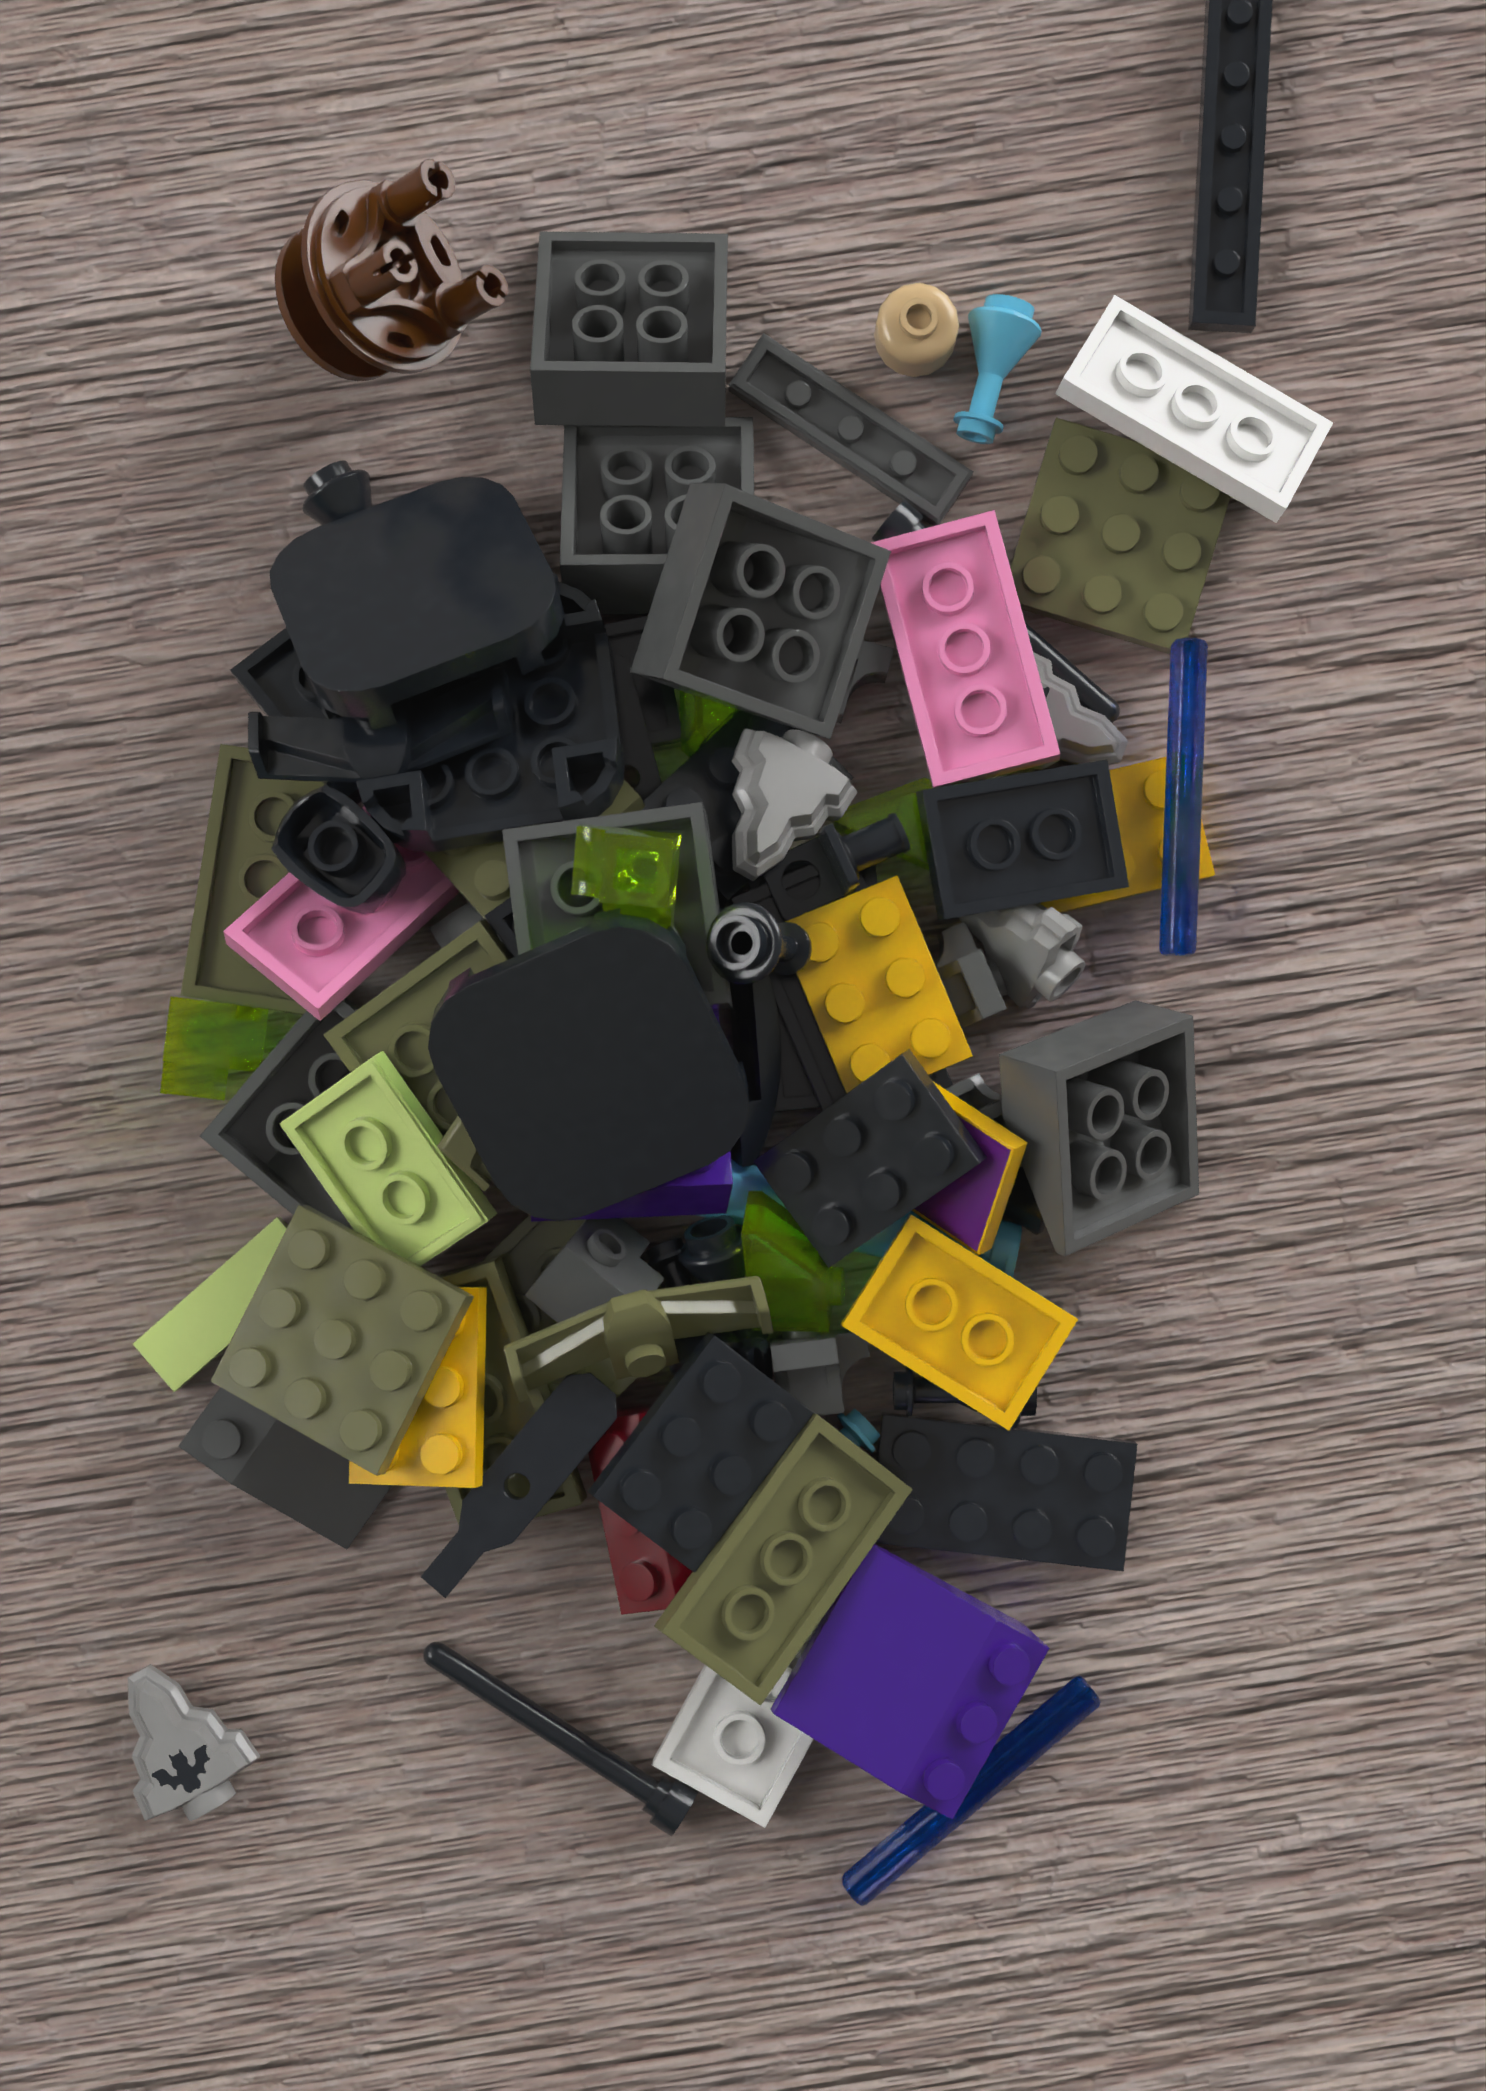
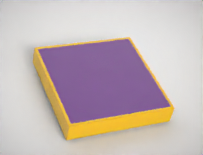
[912,1082,1028,1256]

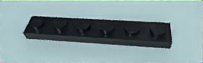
[1188,0,1273,333]

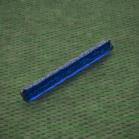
[1159,638,1208,957]
[842,1676,1101,1906]

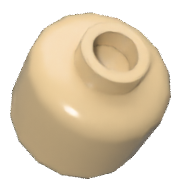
[874,283,959,377]

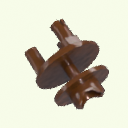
[275,159,508,381]

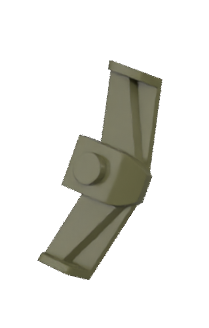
[504,1276,773,1403]

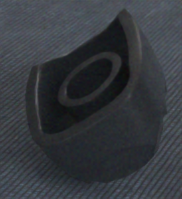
[271,785,406,914]

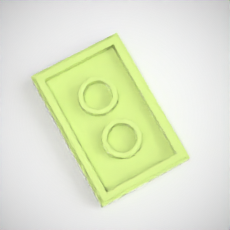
[279,1051,497,1266]

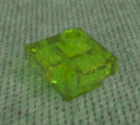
[571,824,681,929]
[160,996,269,1101]

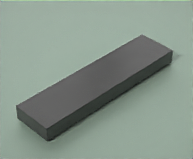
[728,333,974,526]

